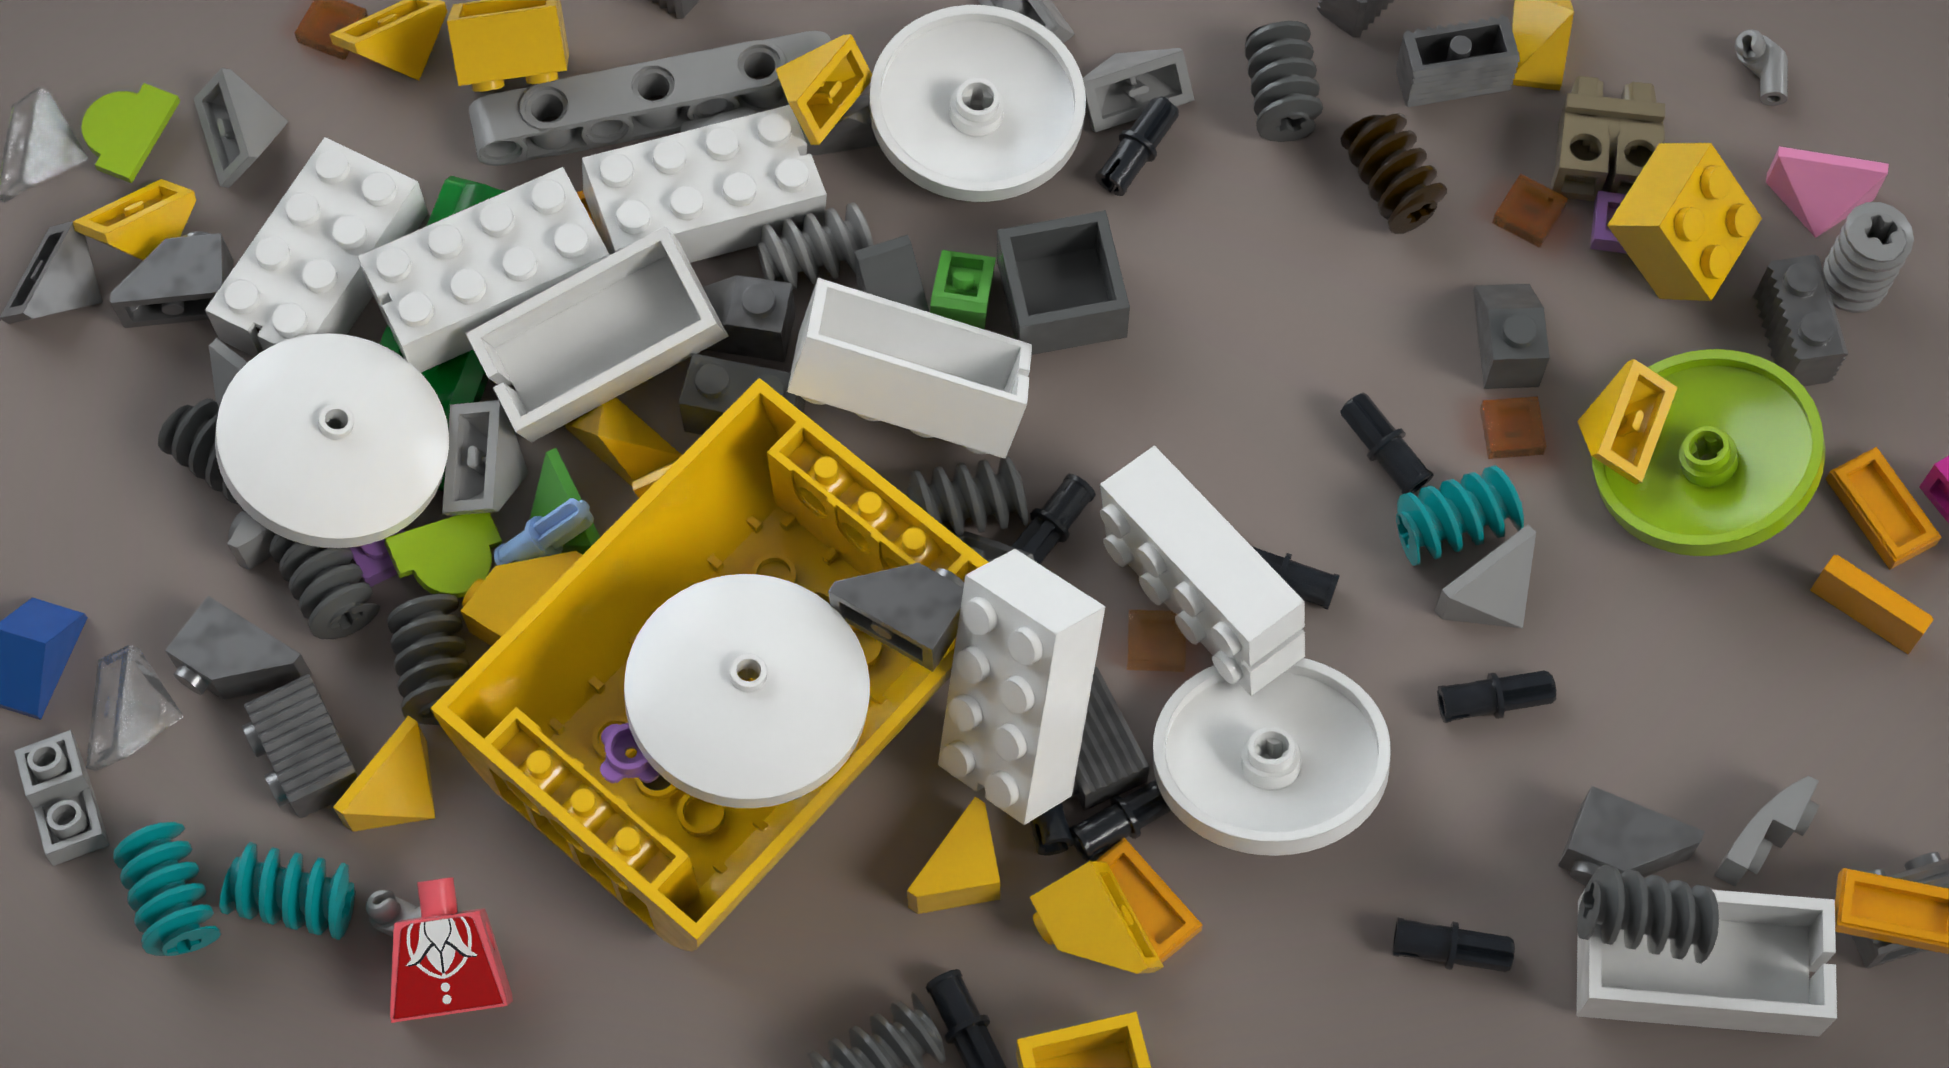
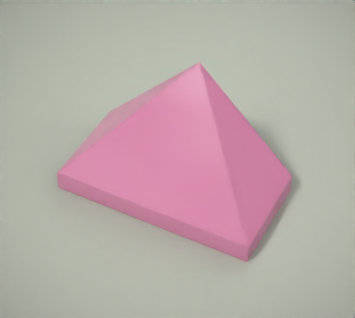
[1766,146,1889,238]

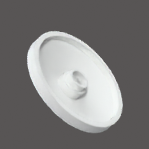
[869,5,1086,202]
[215,333,449,548]
[624,574,870,808]
[1153,658,1391,856]

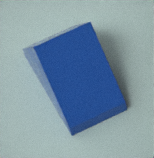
[0,597,88,720]

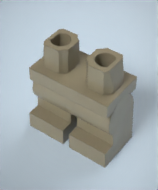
[1550,76,1665,201]

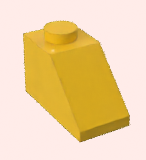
[461,551,582,646]
[1029,861,1164,974]

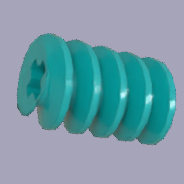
[1396,465,1524,566]
[113,822,221,956]
[219,842,356,940]

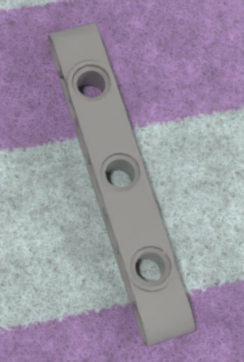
[468,31,831,166]

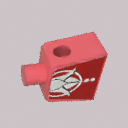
[390,877,513,1023]

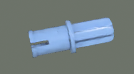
[494,498,594,565]

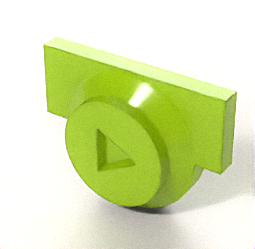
[81,83,180,183]
[384,512,502,598]

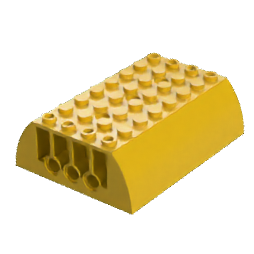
[431,378,989,952]

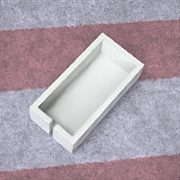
[582,105,827,263]
[205,137,428,357]
[358,167,609,372]
[465,226,728,443]
[787,278,1032,459]
[1100,445,1305,696]
[938,549,1106,825]
[1576,890,1837,1037]

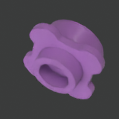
[600,723,660,783]

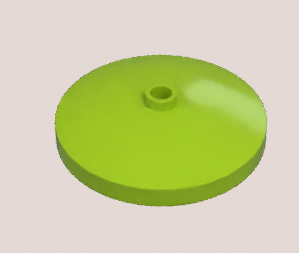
[1591,349,1825,556]

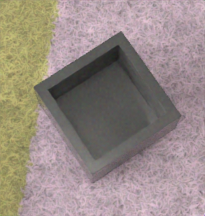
[997,210,1130,355]

